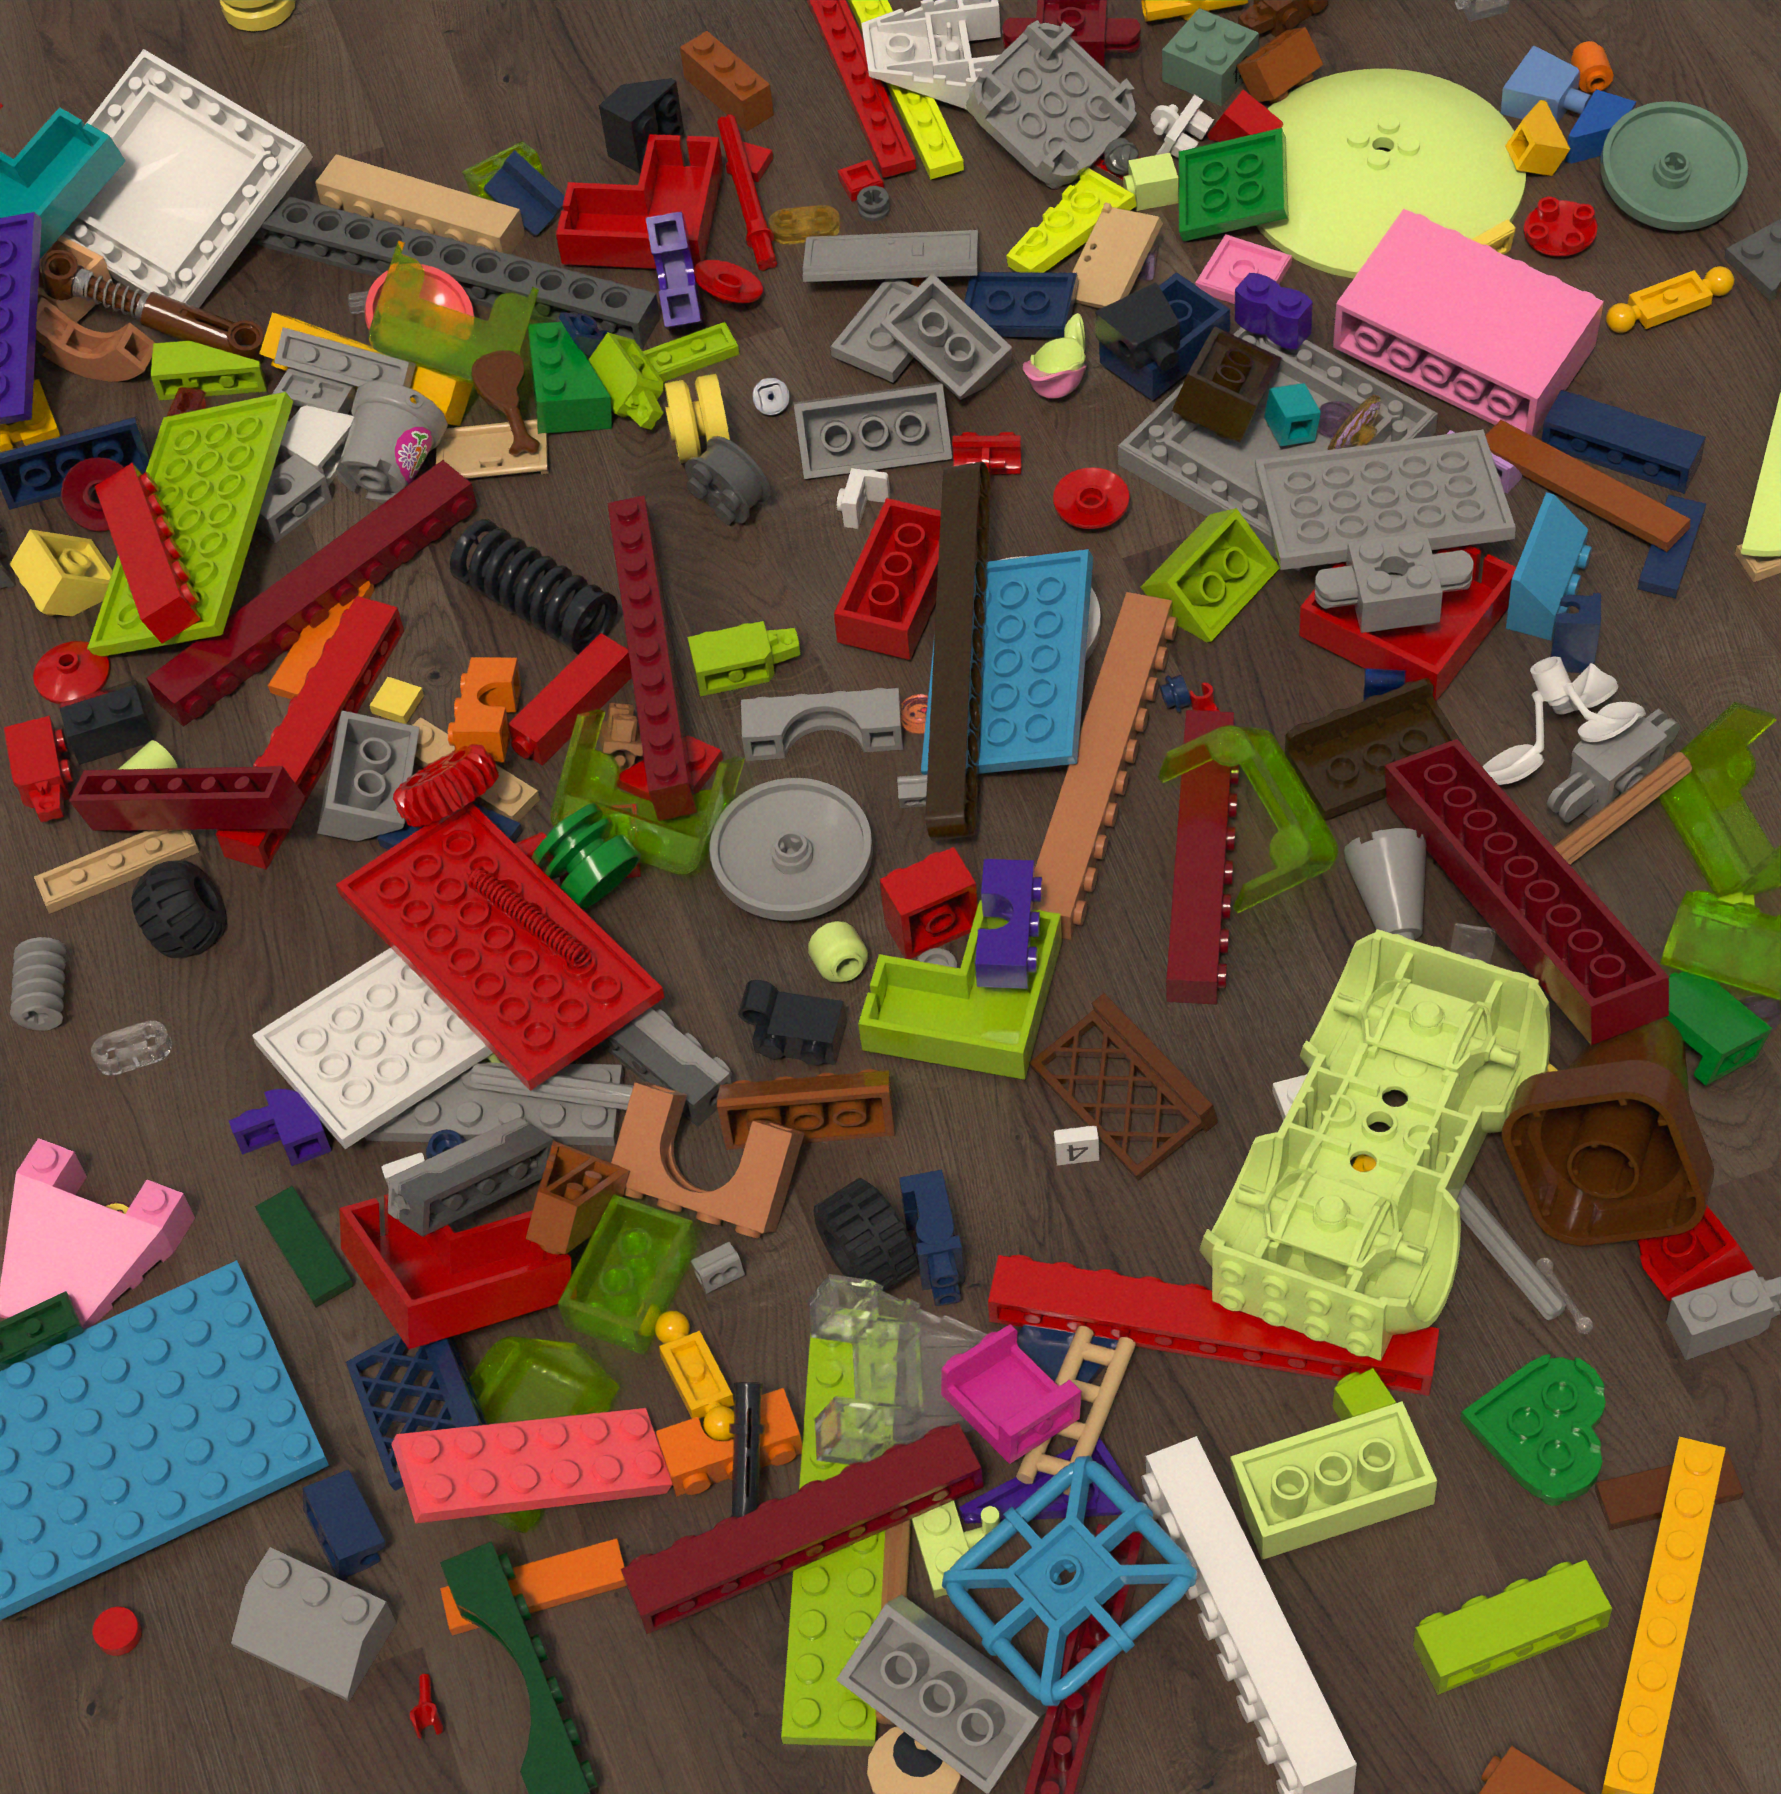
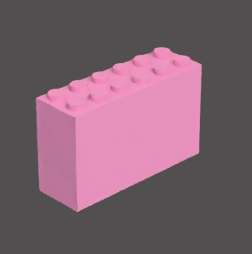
[1333,209,1604,437]

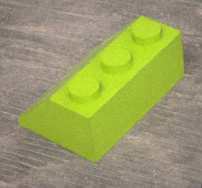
[1141,508,1280,642]

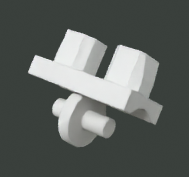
[1151,94,1214,158]

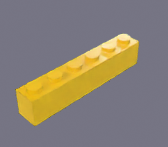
[259,312,473,426]

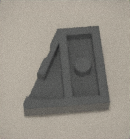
[1724,219,1781,301]

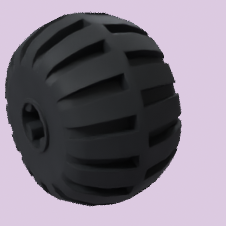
[131,860,227,958]

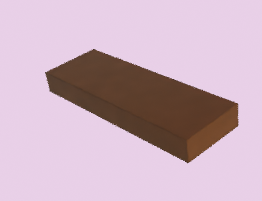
[1595,1451,1744,1531]

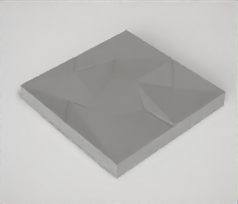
[1118,327,1438,572]

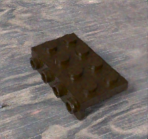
[1285,678,1466,820]

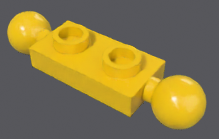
[1606,266,1734,333]
[655,1311,734,1441]

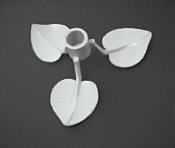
[1482,656,1646,785]

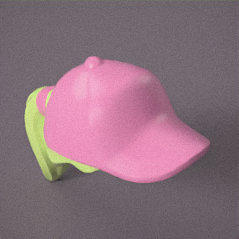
[1023,313,1087,398]

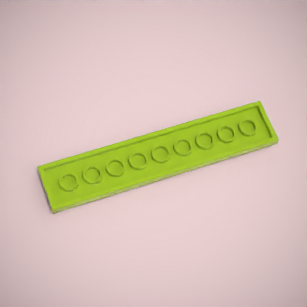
[781,1316,900,1747]

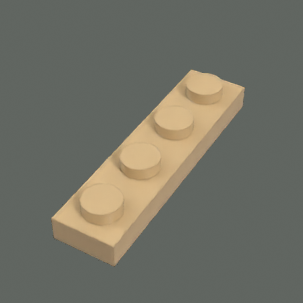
[412,717,540,822]

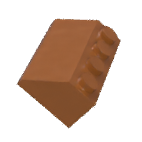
[717,1069,895,1150]

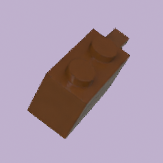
[1238,0,1328,37]

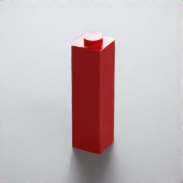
[508,633,632,766]

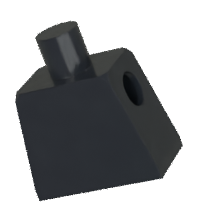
[1095,282,1180,370]

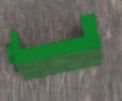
[1664,965,1772,1086]

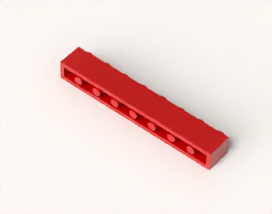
[216,596,404,870]

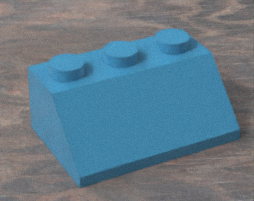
[1506,492,1592,641]

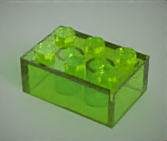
[558,1194,698,1355]

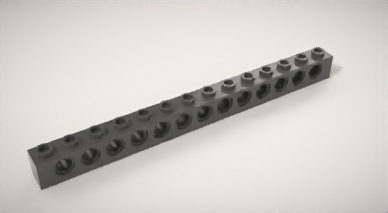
[249,195,660,349]

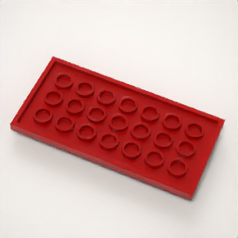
[336,802,665,1091]

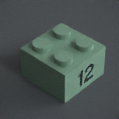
[1162,8,1259,106]

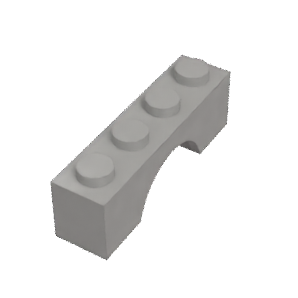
[741,688,903,761]

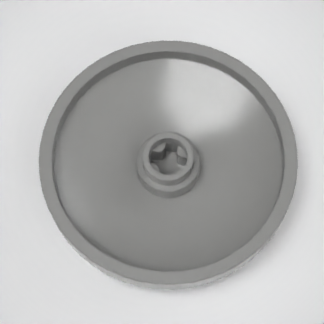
[709,778,873,921]

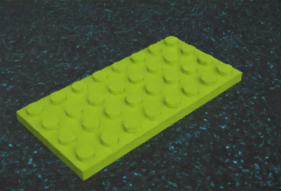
[87,392,293,657]

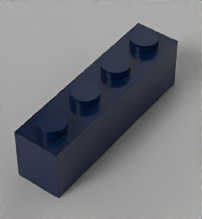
[1541,390,1706,494]

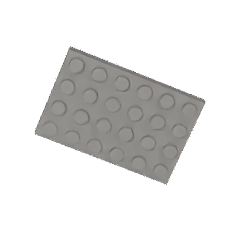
[1255,429,1516,570]

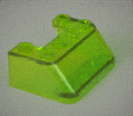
[369,240,539,385]

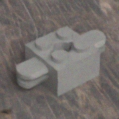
[1315,531,1473,633]
[1547,708,1680,823]

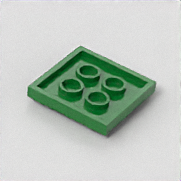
[1179,128,1288,241]

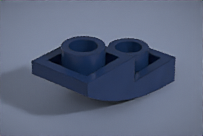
[559,312,611,356]

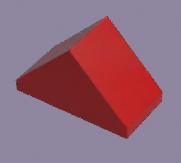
[1207,89,1283,142]

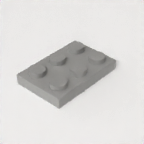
[830,278,918,383]

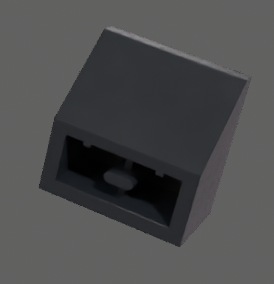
[599,78,684,174]

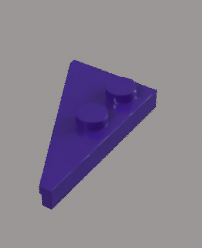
[959,1437,1141,1524]

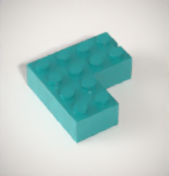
[0,107,126,259]

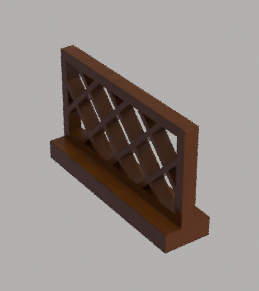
[1029,993,1218,1181]

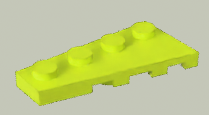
[1006,168,1137,273]

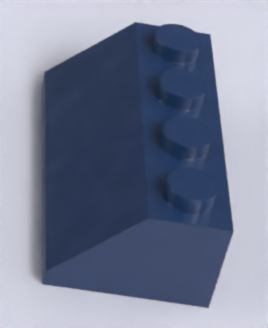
[0,416,150,510]

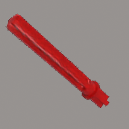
[717,114,777,271]

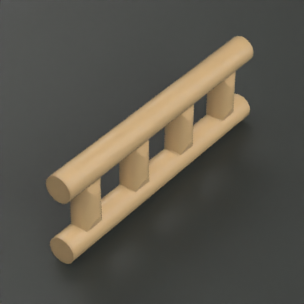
[1016,1326,1136,1496]

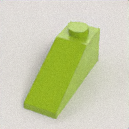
[151,341,267,400]

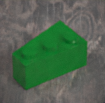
[528,322,612,434]

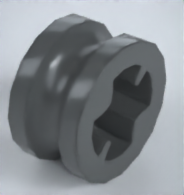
[857,186,890,221]

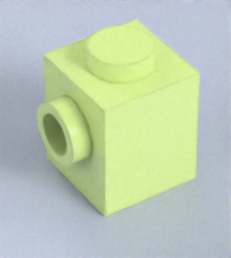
[1123,153,1178,211]

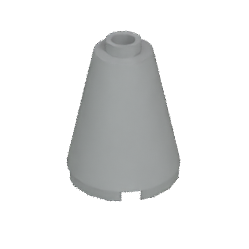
[1343,828,1427,941]

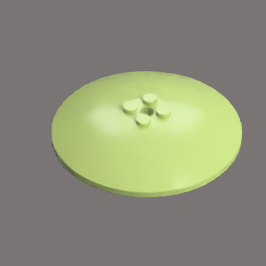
[1255,69,1526,279]

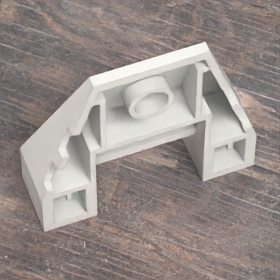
[861,0,1001,109]

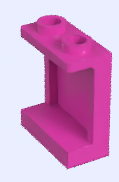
[941,1324,1081,1464]

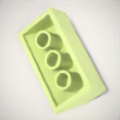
[1230,1401,1437,1560]

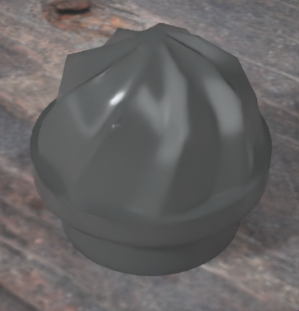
[1104,138,1139,176]

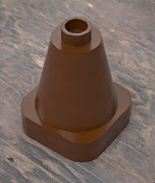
[1502,1018,1714,1246]

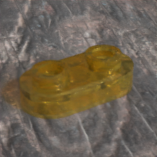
[768,205,840,244]

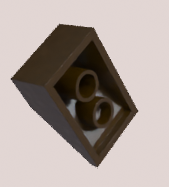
[1172,326,1282,443]

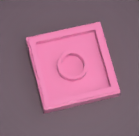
[1195,234,1292,304]

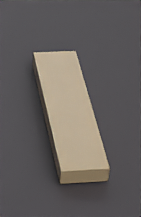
[34,830,199,914]

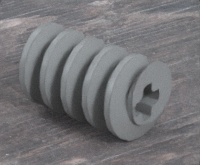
[10,937,67,1031]

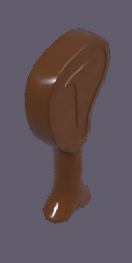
[471,350,540,456]

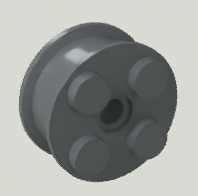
[685,436,771,525]

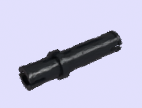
[729,1382,765,1518]

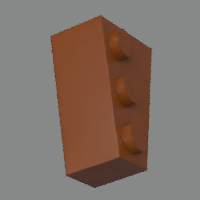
[526,1140,630,1254]

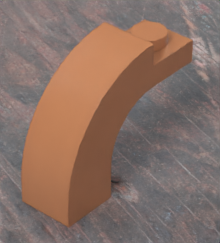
[36,296,155,382]

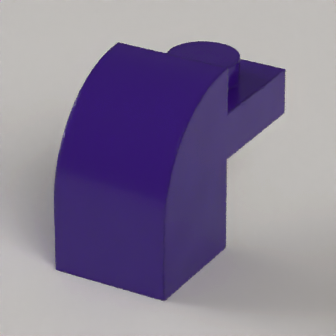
[228,1089,331,1166]

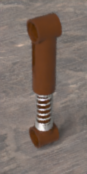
[41,250,264,364]

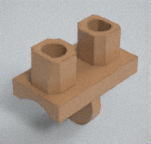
[597,703,643,773]

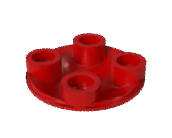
[1524,196,1598,256]

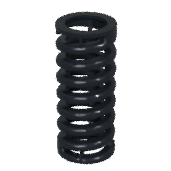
[450,519,618,655]

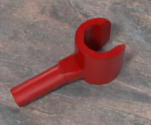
[1190,682,1219,711]
[409,1674,443,1739]

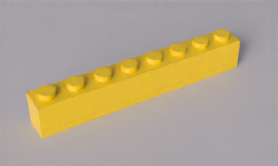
[1602,1436,1726,1794]

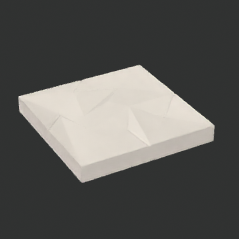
[62,49,313,308]

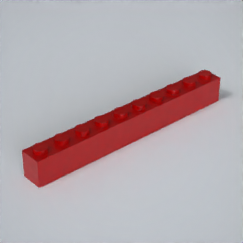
[988,1255,1440,1396]

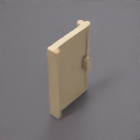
[1072,202,1163,308]
[436,419,549,479]

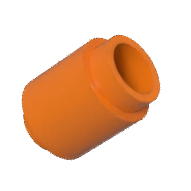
[1571,41,1614,93]

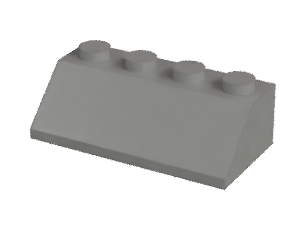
[793,382,952,479]
[836,1594,1048,1794]

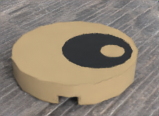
[867,1726,961,1794]

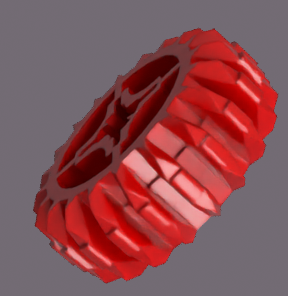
[393,744,499,827]

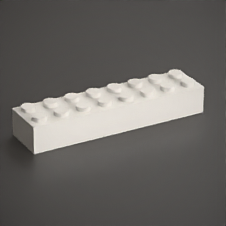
[1141,1436,1357,1794]

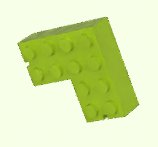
[858,900,1062,1080]

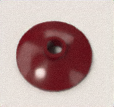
[61,457,124,532]

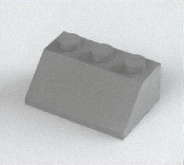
[880,273,1012,400]
[317,711,419,841]
[231,1547,396,1702]

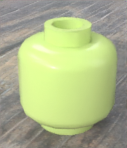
[808,921,868,983]

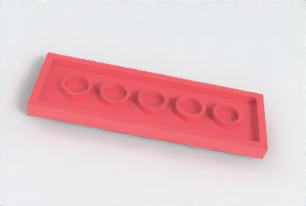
[391,1408,673,1524]

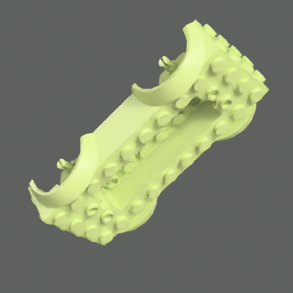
[1200,929,1551,1361]

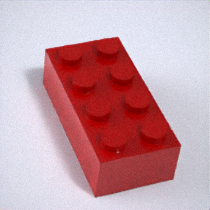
[834,498,941,660]

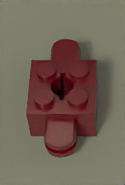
[1002,0,1141,69]

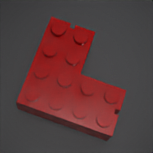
[556,134,723,269]
[1299,545,1516,701]
[339,1194,571,1349]

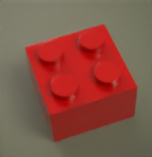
[879,847,978,960]

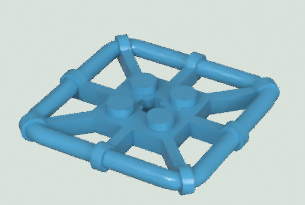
[942,1456,1197,1706]

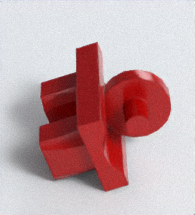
[952,432,1022,478]

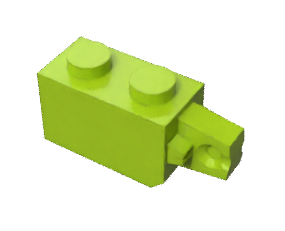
[588,332,664,430]
[687,621,801,697]

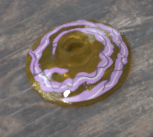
[1327,394,1381,450]

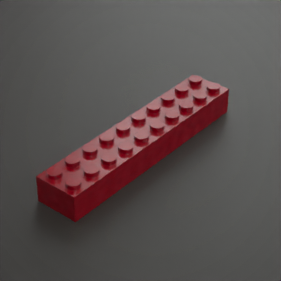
[1384,739,1669,1045]

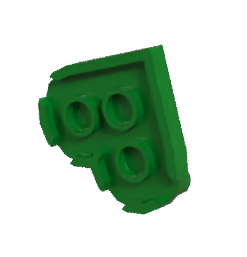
[1460,1354,1606,1506]

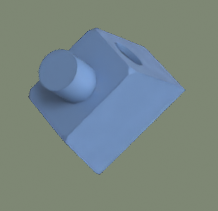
[1500,46,1592,124]

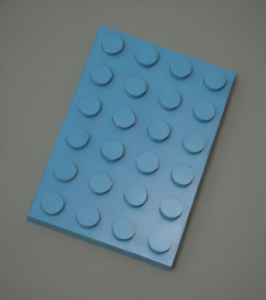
[921,549,1093,775]

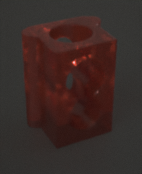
[167,387,206,417]

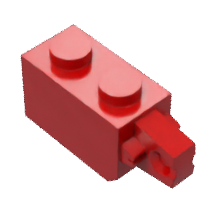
[4,716,74,822]

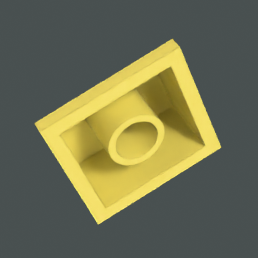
[10,529,113,617]

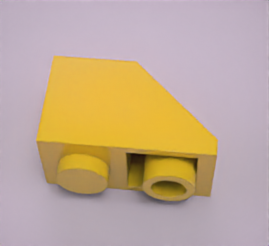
[1505,100,1570,176]

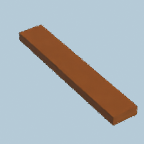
[1485,420,1691,552]

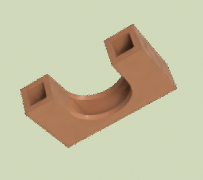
[611,1082,804,1238]

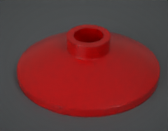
[694,260,763,304]
[1053,467,1129,529]
[33,641,110,704]

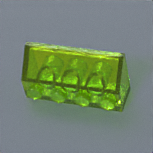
[1660,890,1781,1000]

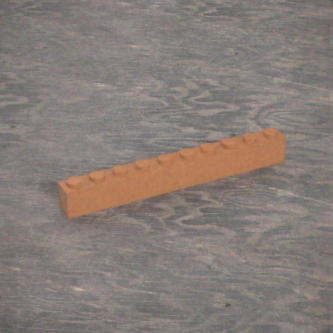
[1034,592,1178,940]

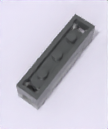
[599,1008,732,1127]
[388,1117,554,1237]

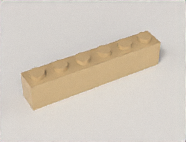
[315,154,525,254]

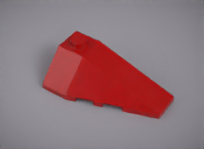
[1637,1205,1757,1301]

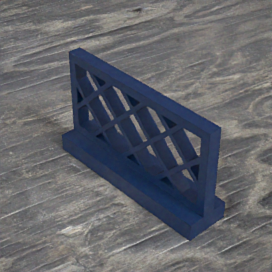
[346,1334,488,1491]

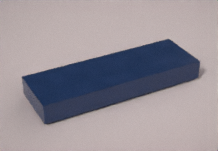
[1637,495,1706,598]

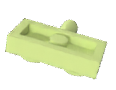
[911,1500,1000,1598]

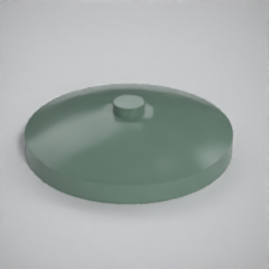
[1600,101,1748,231]

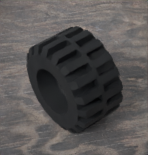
[813,1178,918,1299]

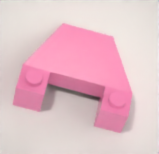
[0,1138,195,1330]

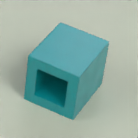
[1264,383,1321,446]

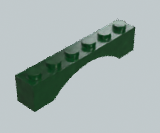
[440,1541,598,1794]

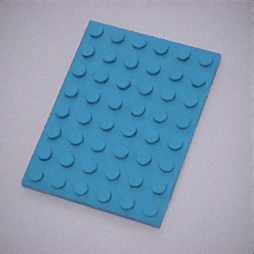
[0,1260,329,1620]

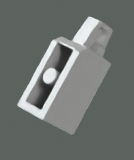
[1666,1270,1781,1360]

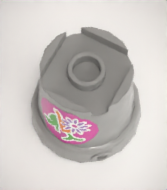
[335,381,448,503]

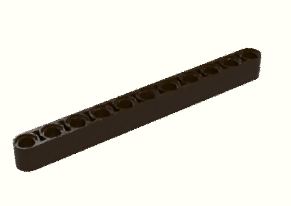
[925,462,991,841]

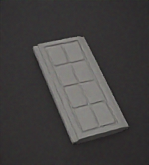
[802,230,978,282]

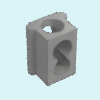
[897,774,927,808]
[691,1242,745,1294]

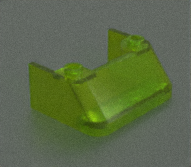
[1658,702,1781,897]
[550,709,745,874]
[1158,725,1338,914]

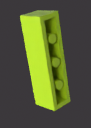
[1413,1560,1612,1695]

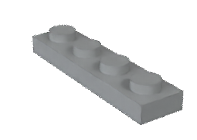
[274,327,416,388]

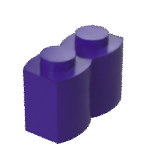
[1234,273,1313,349]

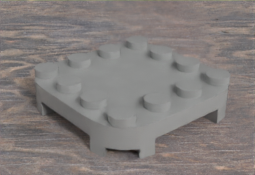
[966,20,1137,189]

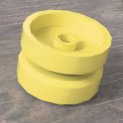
[220,0,295,32]
[664,373,730,464]

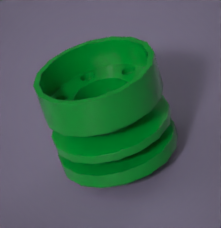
[532,803,642,910]

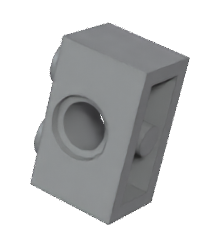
[255,453,332,543]

